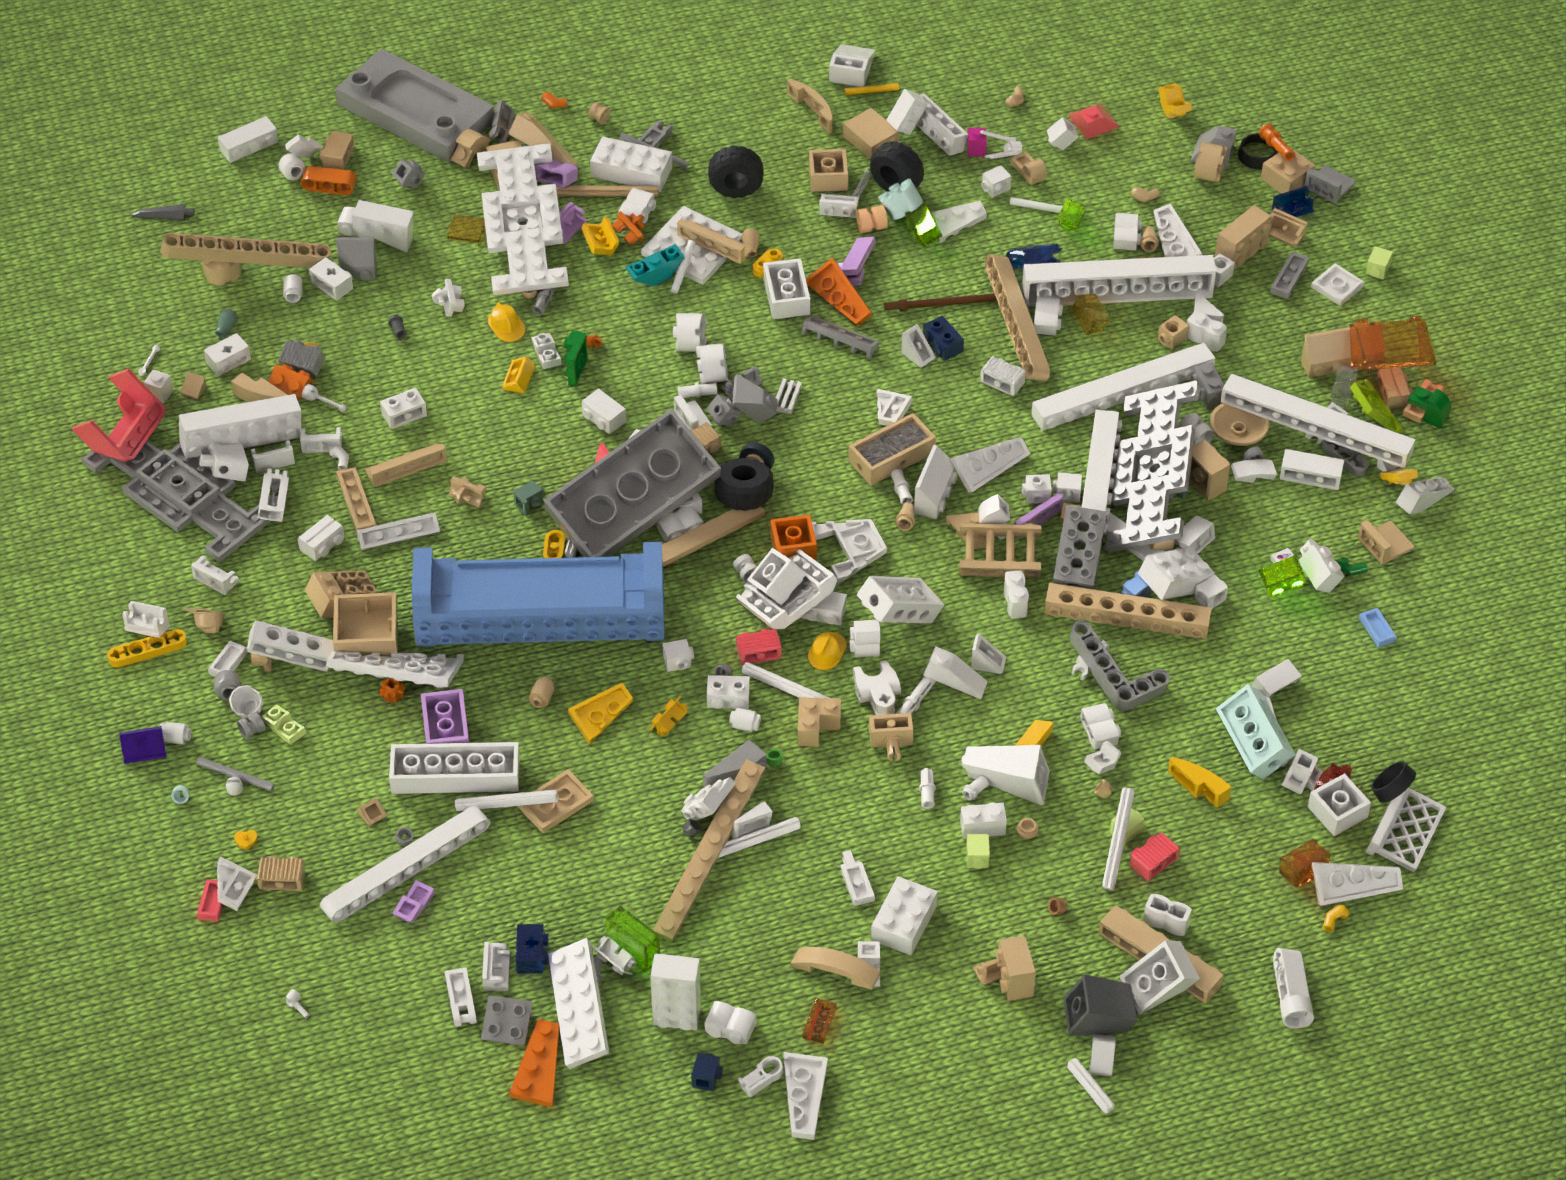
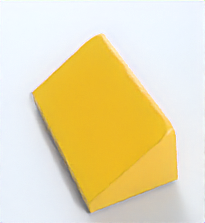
[502,356,535,393]
[1015,720,1054,746]

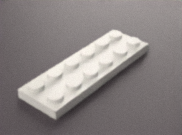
[548,938,609,1069]

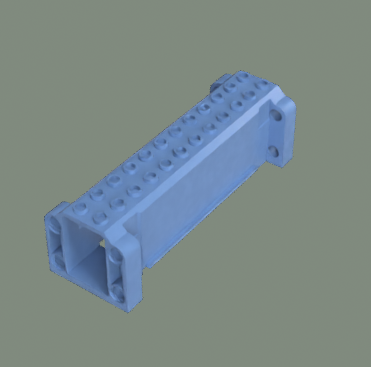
[412,542,665,647]

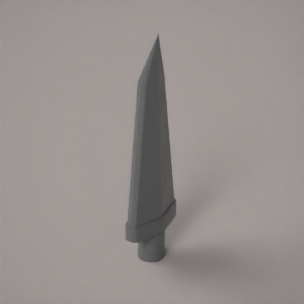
[131,204,195,221]

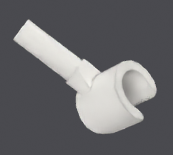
[286,989,309,1018]

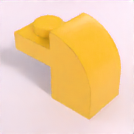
[1158,83,1192,119]

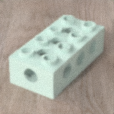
[1216,684,1296,779]

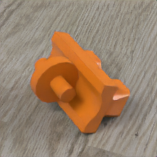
[612,211,645,246]

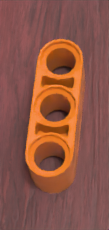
[301,166,357,195]

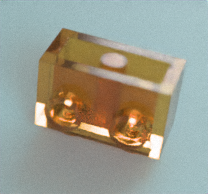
[1279,839,1330,888]

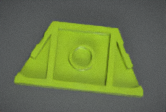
[1350,378,1404,434]

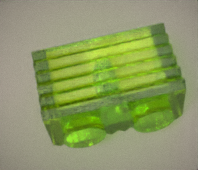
[905,202,943,247]
[1258,555,1307,597]

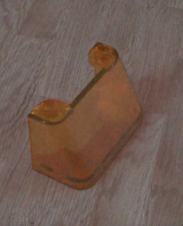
[1349,316,1436,370]

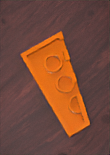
[509,1019,560,1108]

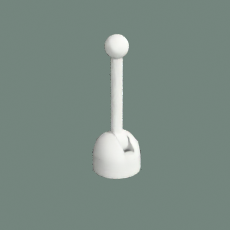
[302,384,346,412]

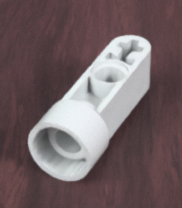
[1273,948,1314,1028]

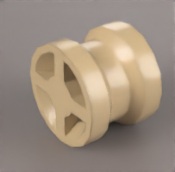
[588,102,611,125]

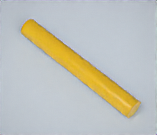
[845,83,899,95]

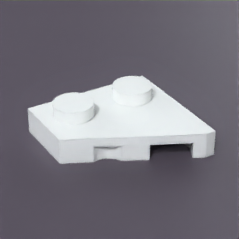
[877,389,913,426]
[217,857,257,911]

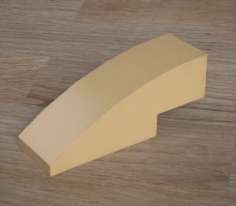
[231,373,287,402]

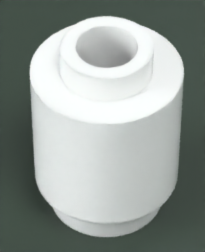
[283,274,303,303]
[729,708,761,732]
[160,722,191,745]

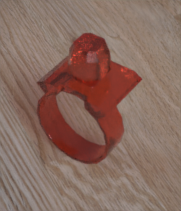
[1314,763,1352,790]

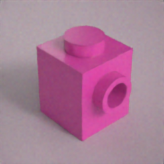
[967,128,987,156]

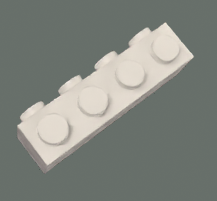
[916,94,968,156]

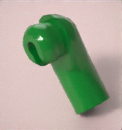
[1337,557,1368,576]

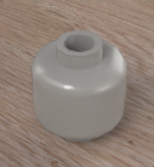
[214,670,242,701]

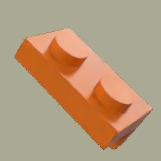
[268,364,315,400]

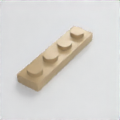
[336,467,376,533]

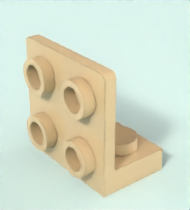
[1358,520,1414,565]

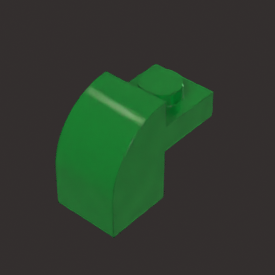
[1408,386,1451,429]

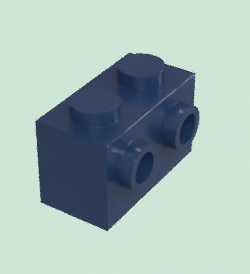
[923,316,964,361]

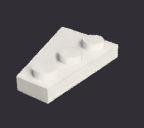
[928,201,987,243]

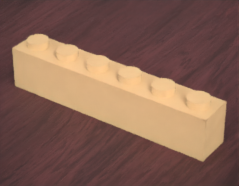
[1099,905,1224,1004]

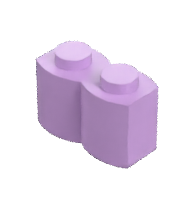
[535,159,578,188]

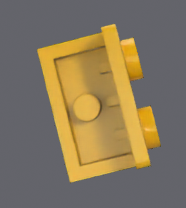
[581,217,619,256]

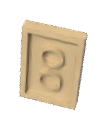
[517,770,594,833]

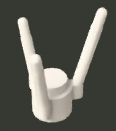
[980,130,1022,159]

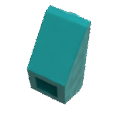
[626,244,685,286]

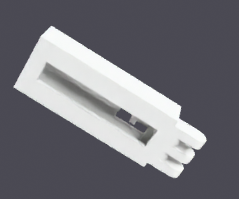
[257,468,289,522]

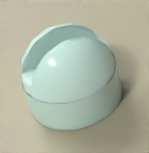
[171,785,189,804]

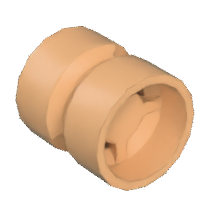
[856,205,888,233]

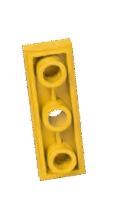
[1380,468,1418,485]

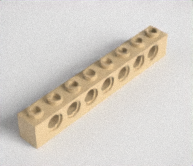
[1044,583,1211,639]

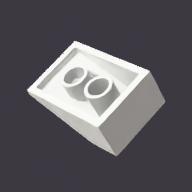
[1119,940,1200,1014]

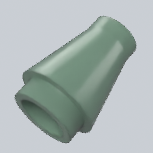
[215,309,237,338]

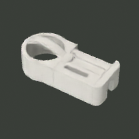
[738,1056,783,1097]

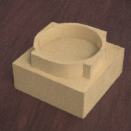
[333,592,398,656]

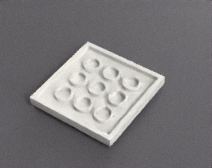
[641,206,743,285]

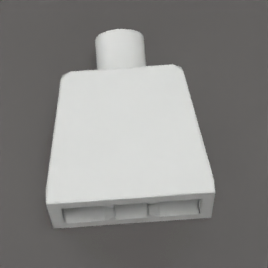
[199,444,249,481]

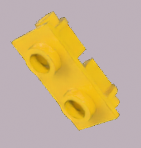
[649,696,688,737]

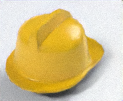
[488,302,525,342]
[808,632,847,670]

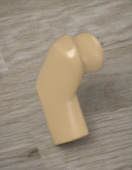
[1006,87,1024,108]
[1131,187,1160,202]

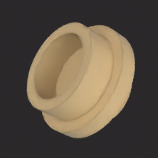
[1017,818,1038,839]

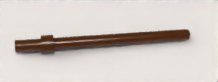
[884,294,997,311]

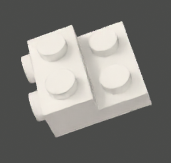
[681,777,735,821]

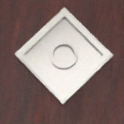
[1311,264,1365,306]

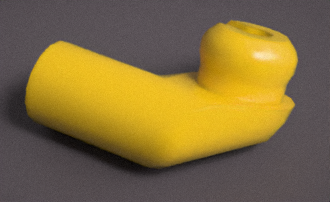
[1323,905,1350,932]

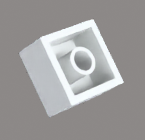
[747,548,807,606]
[1308,774,1371,836]

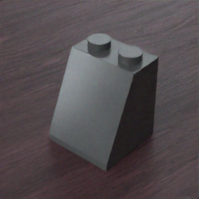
[1063,974,1137,1036]

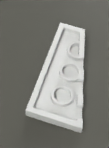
[783,1052,828,1140]

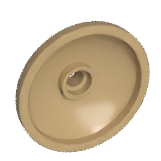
[1210,403,1269,446]

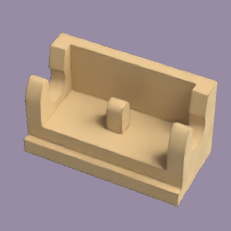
[1269,208,1308,248]

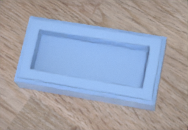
[1359,608,1397,648]

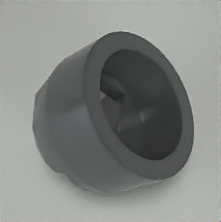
[683,819,702,837]

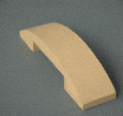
[787,79,832,134]
[790,947,880,990]

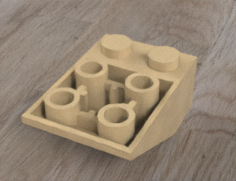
[305,571,378,618]

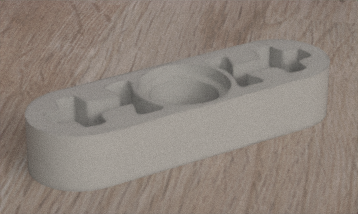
[1322,439,1369,477]

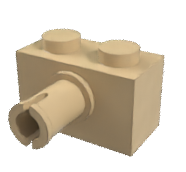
[869,713,913,761]

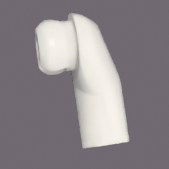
[329,445,349,470]

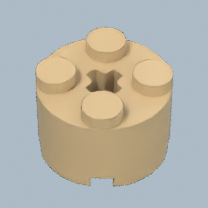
[1194,142,1228,182]
[202,261,242,286]

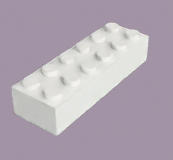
[179,394,301,459]
[389,742,520,794]

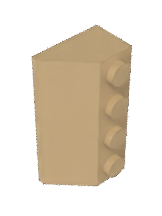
[1301,322,1384,378]

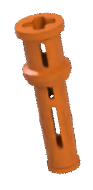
[1259,124,1295,161]

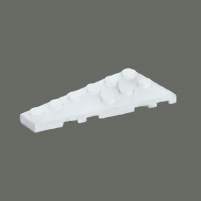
[326,651,464,688]

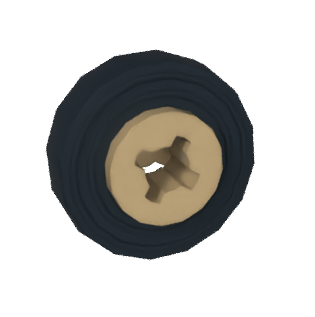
[739,442,775,470]

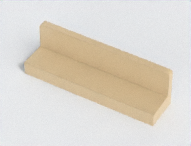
[677,218,752,264]
[365,443,447,487]

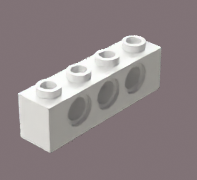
[247,620,334,672]

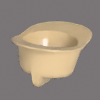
[184,608,228,633]

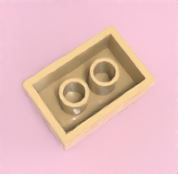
[1215,205,1271,269]

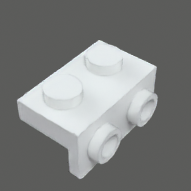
[819,194,858,218]

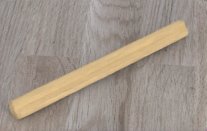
[556,185,659,197]

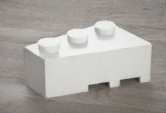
[353,200,413,253]

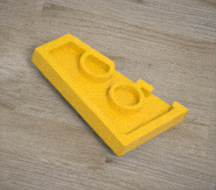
[568,682,633,744]

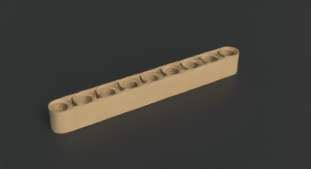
[160,233,331,268]
[985,254,1050,382]

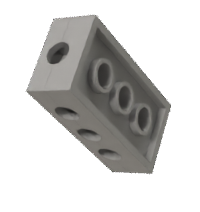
[1053,505,1107,589]

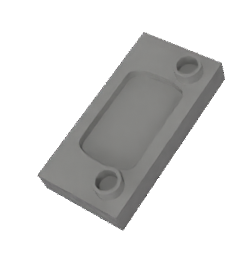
[335,49,495,163]

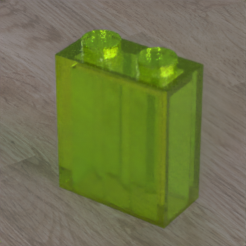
[605,905,660,973]

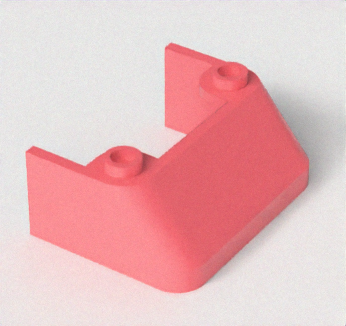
[72,369,165,462]

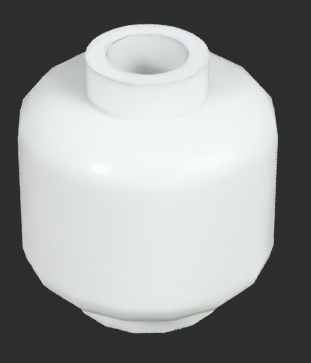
[279,153,305,181]

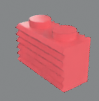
[736,629,781,666]
[1130,832,1180,881]

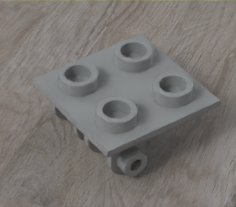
[481,995,533,1046]

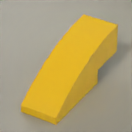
[1168,757,1231,808]

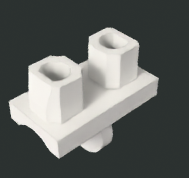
[432,279,465,317]

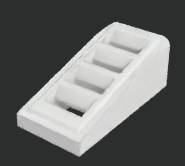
[731,802,773,838]

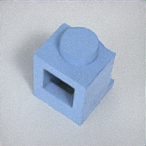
[1120,571,1151,598]

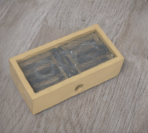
[848,413,936,486]

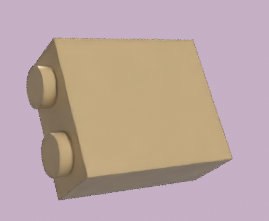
[843,108,899,159]

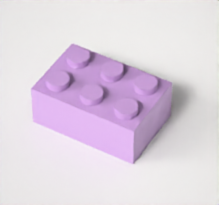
[421,689,469,744]

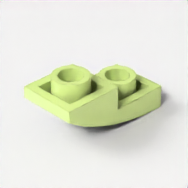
[261,705,306,745]

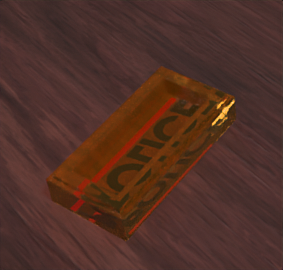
[802,998,837,1044]

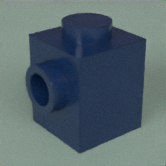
[691,1053,723,1092]

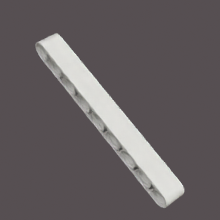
[320,806,490,923]

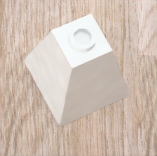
[962,745,1050,805]

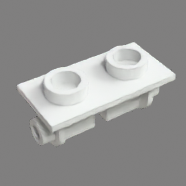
[592,936,637,975]

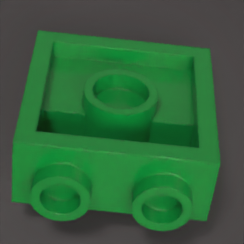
[564,330,588,387]

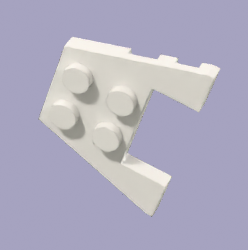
[812,519,887,584]

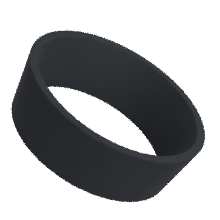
[1238,133,1278,169]
[1371,761,1416,803]

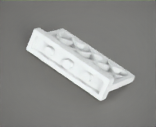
[1365,788,1446,872]

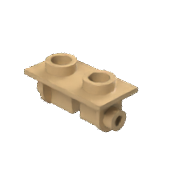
[973,959,1002,985]

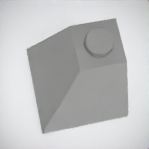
[1191,126,1237,170]
[336,237,377,280]
[732,374,778,424]

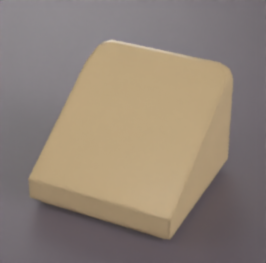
[180,372,207,400]
[356,797,387,826]

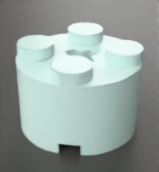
[878,179,923,220]

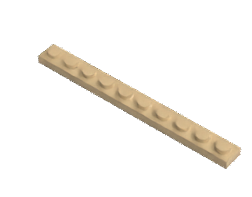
[652,759,765,942]

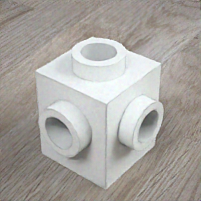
[1022,474,1052,503]

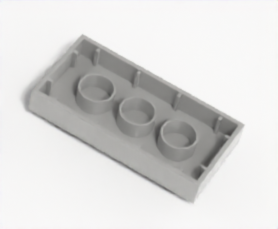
[544,408,721,557]

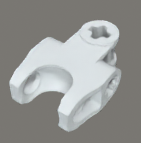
[853,660,901,715]

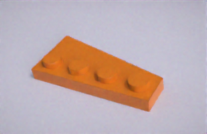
[806,258,873,326]

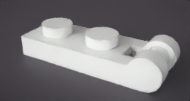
[445,967,477,1027]

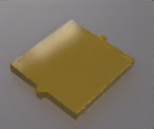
[447,214,485,243]

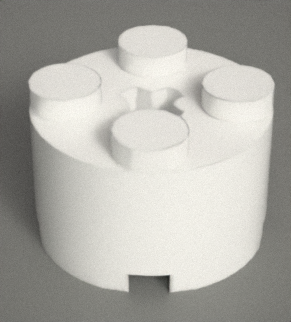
[673,313,707,352]
[696,344,728,384]

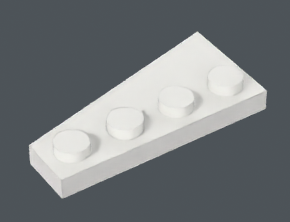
[1153,204,1202,257]
[950,437,1031,493]
[1312,862,1403,906]

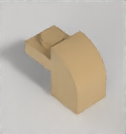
[451,129,491,169]

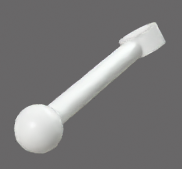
[138,345,160,376]

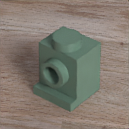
[513,480,546,516]

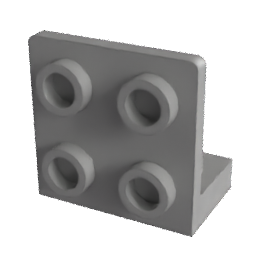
[1304,165,1355,204]

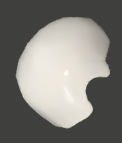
[229,685,264,719]

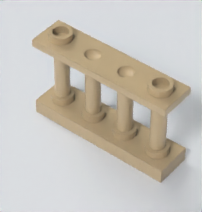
[959,522,1041,578]

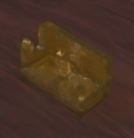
[1072,294,1110,335]

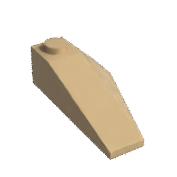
[508,112,578,166]

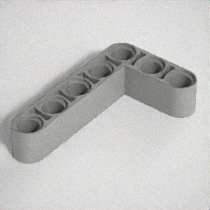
[1070,620,1170,712]

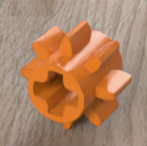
[379,677,405,703]

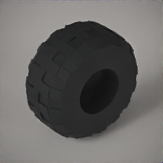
[870,141,924,192]
[708,145,764,198]
[714,458,774,511]

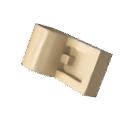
[1010,152,1047,185]

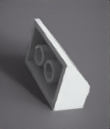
[914,445,958,519]

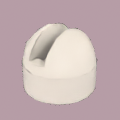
[226,777,243,796]

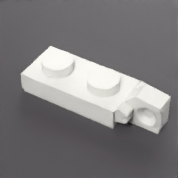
[840,850,875,906]

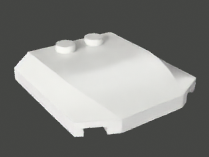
[736,549,837,629]

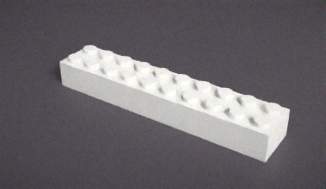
[1022,255,1216,307]

